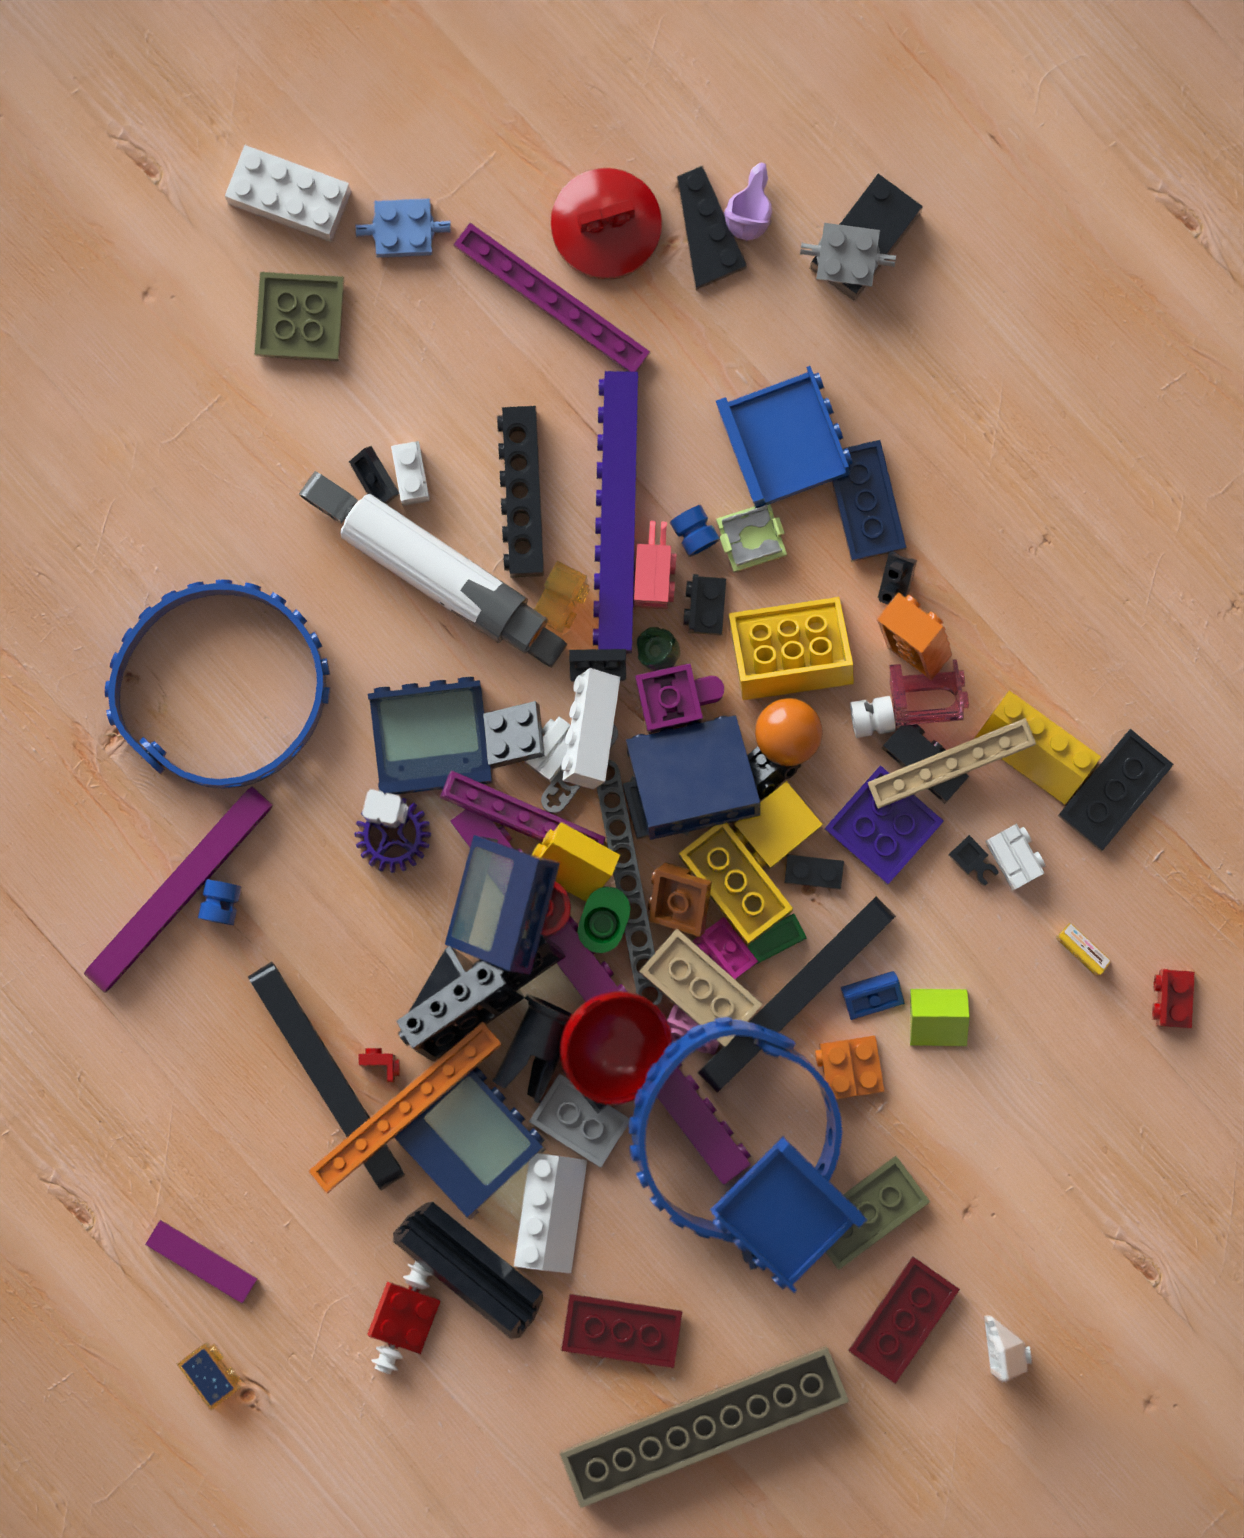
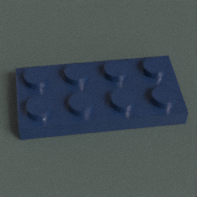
[832,440,906,562]

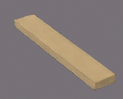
[867,718,1036,809]

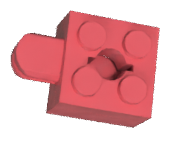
[634,521,676,609]

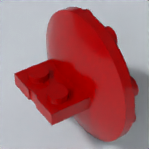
[551,168,662,279]

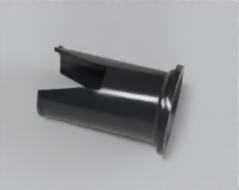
[492,994,573,1103]

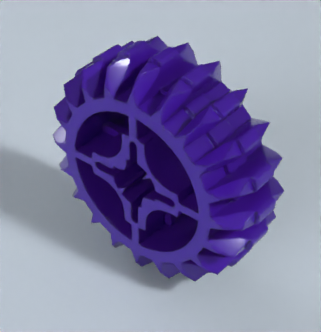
[355,798,431,873]

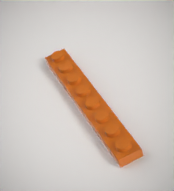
[308,1022,502,1193]

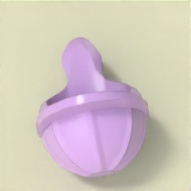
[724,163,772,240]

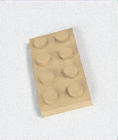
[639,929,762,1047]

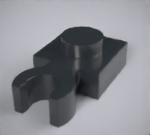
[948,835,999,886]

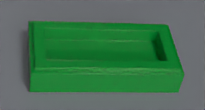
[748,913,807,964]

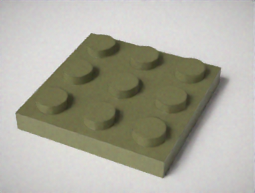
[254,272,344,361]

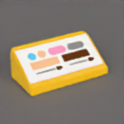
[1056,923,1110,976]

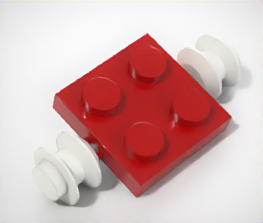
[367,1261,441,1374]

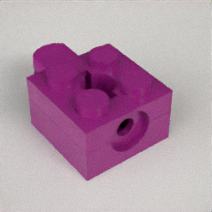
[635,663,724,734]

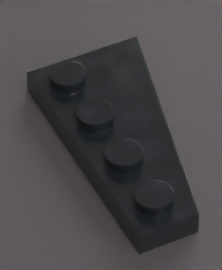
[677,165,747,289]

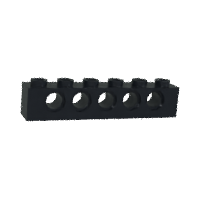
[497,406,544,578]

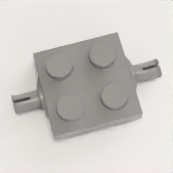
[800,223,896,287]

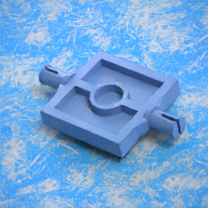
[356,199,451,258]

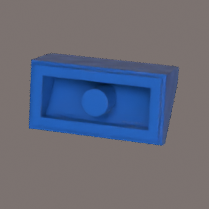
[841,971,905,1020]

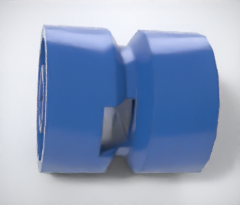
[670,505,720,557]
[198,879,242,925]

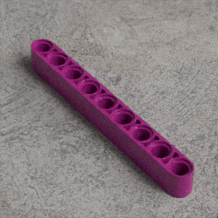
[84,786,273,993]

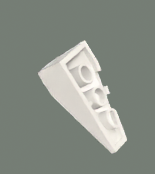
[984,1315,1032,1380]

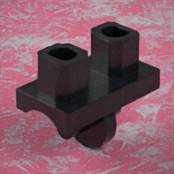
[878,551,917,605]

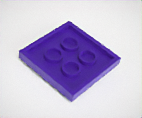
[824,765,944,885]

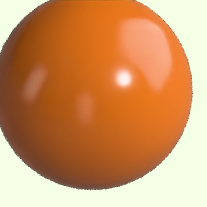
[755,698,823,766]

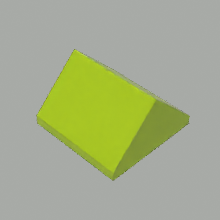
[910,989,969,1046]

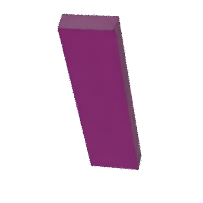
[145,1220,258,1303]

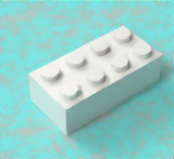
[225,145,351,242]

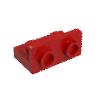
[1152,969,1195,1028]

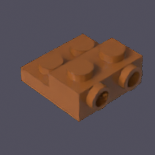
[648,862,712,937]

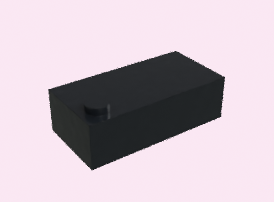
[810,173,923,301]

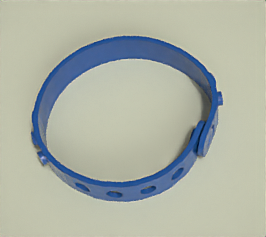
[105,579,330,789]
[629,1017,842,1243]

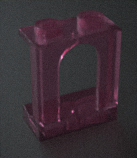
[889,659,969,726]

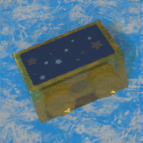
[177,1342,241,1410]

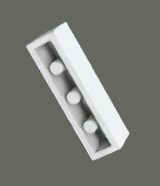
[562,668,620,789]

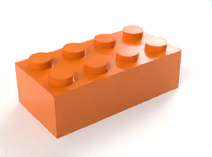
[877,593,952,681]

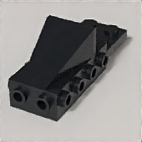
[396,933,566,1062]

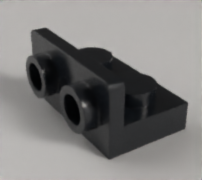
[683,574,726,635]
[569,649,626,682]
[747,746,801,800]

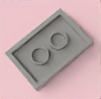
[529,1074,630,1168]

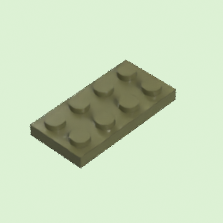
[826,1156,930,1270]

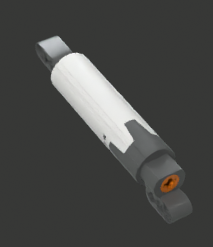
[299,471,568,668]

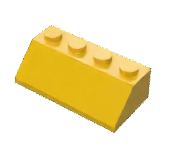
[974,690,1101,805]

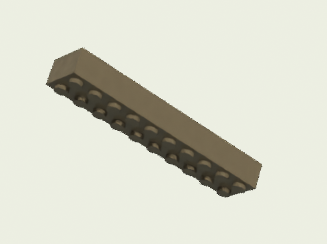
[560,1346,849,1508]

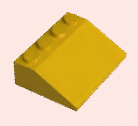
[729,597,854,701]

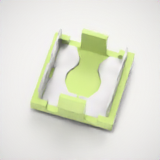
[716,504,787,573]

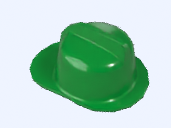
[578,886,631,953]

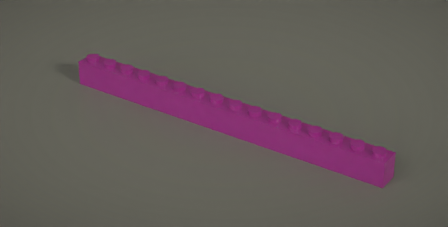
[450,809,751,1185]

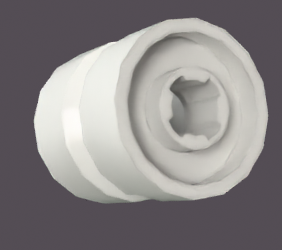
[850,696,895,738]

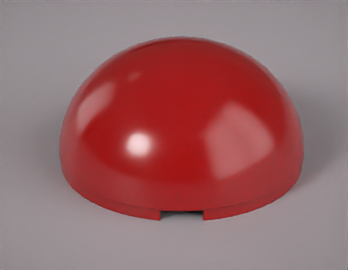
[560,991,673,1105]

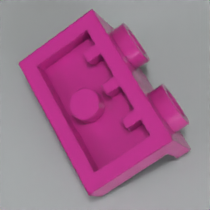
[692,917,758,979]

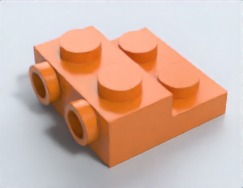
[815,1035,884,1099]

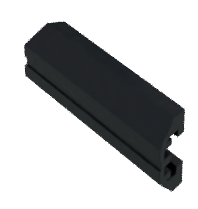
[393,1202,543,1339]

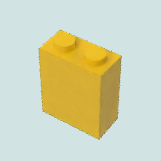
[734,781,823,870]
[531,822,620,901]

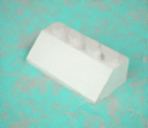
[514,1153,587,1273]

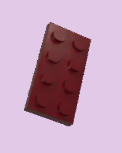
[848,1256,960,1384]
[561,1294,683,1368]

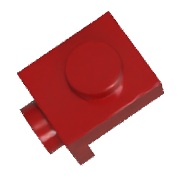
[359,1048,400,1082]

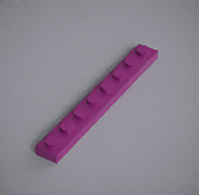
[454,223,650,372]

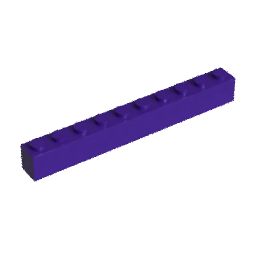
[593,371,638,654]

